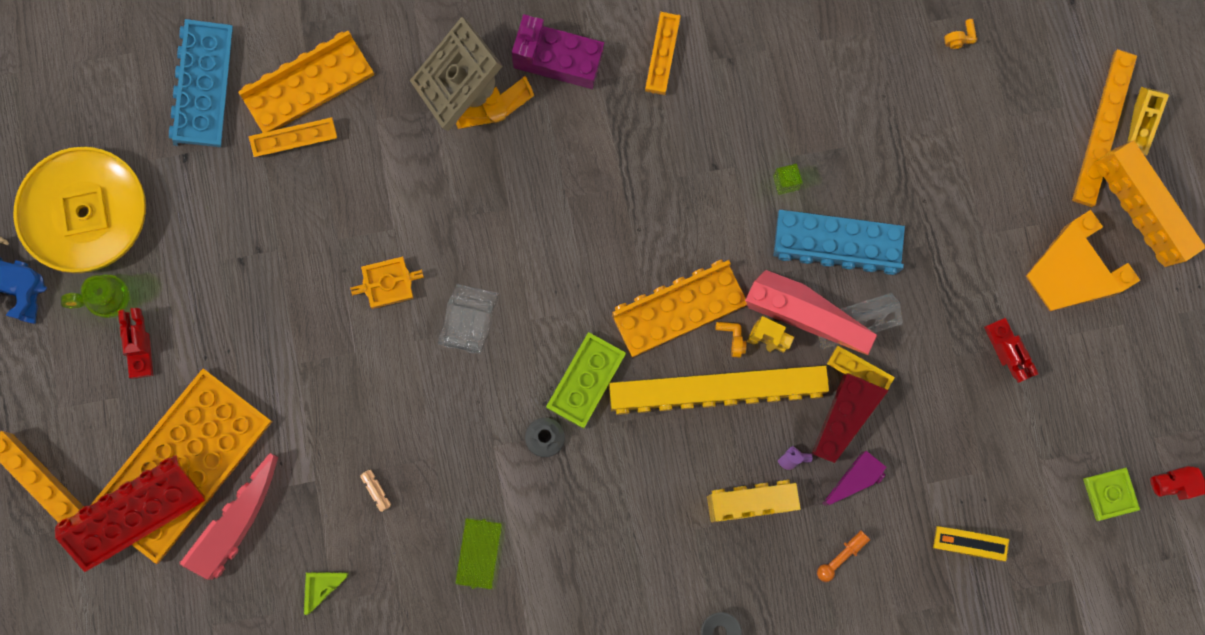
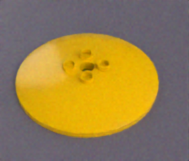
[13,147,146,273]

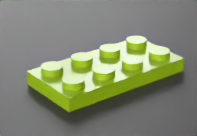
[546,332,626,429]

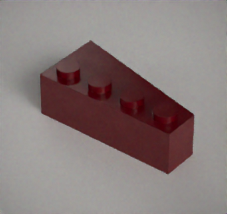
[811,373,889,463]

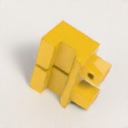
[747,316,794,353]

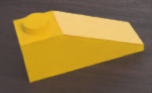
[1127,87,1169,155]

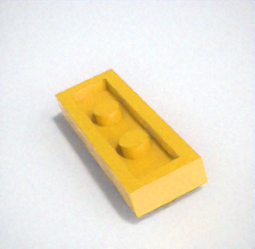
[826,345,895,390]

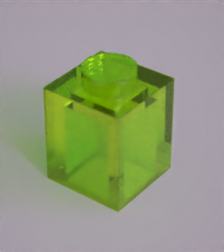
[773,163,803,195]

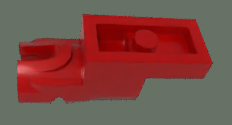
[118,308,154,379]
[984,318,1039,383]
[1150,466,1205,500]

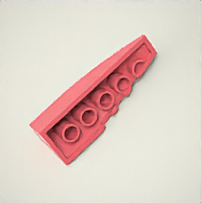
[745,270,877,355]
[179,453,278,580]

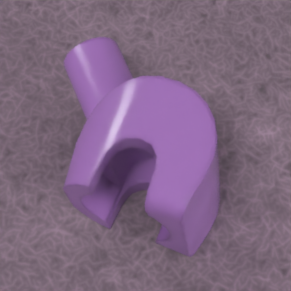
[778,445,812,470]

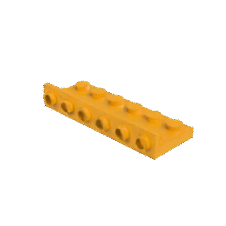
[238,31,375,133]
[612,259,747,358]

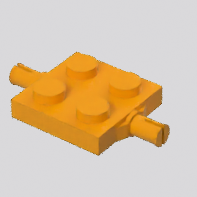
[350,256,424,309]

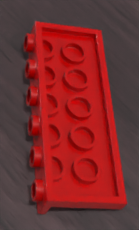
[55,455,205,572]

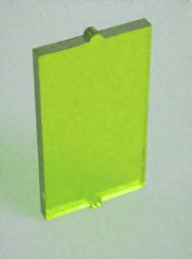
[455,518,502,589]

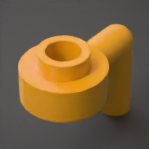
[944,19,977,49]
[715,322,746,358]

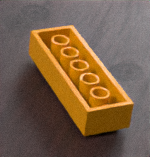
[1094,140,1205,267]

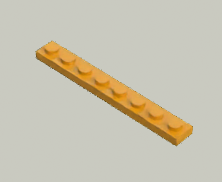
[1072,49,1137,207]

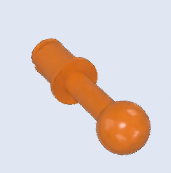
[817,530,870,582]

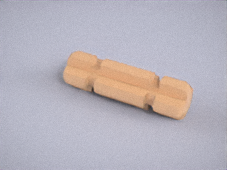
[360,470,391,512]

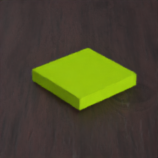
[1083,468,1140,521]

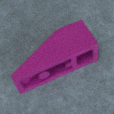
[822,451,887,506]

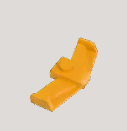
[455,76,534,129]

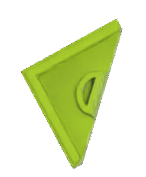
[304,573,349,615]

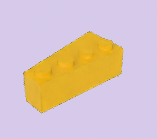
[707,480,801,523]

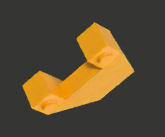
[1026,210,1140,311]

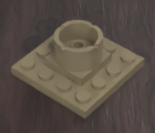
[410,17,503,131]

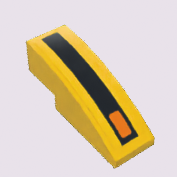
[933,526,1009,561]

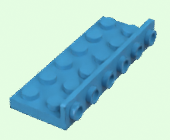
[169,19,233,147]
[773,210,905,275]

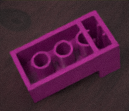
[512,14,604,89]

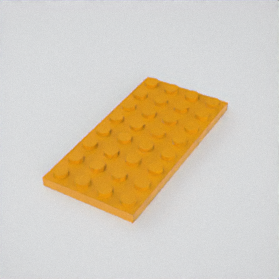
[91,368,273,564]

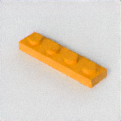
[645,12,681,95]
[248,117,338,157]

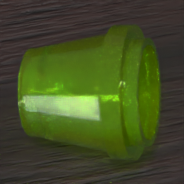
[81,275,130,318]

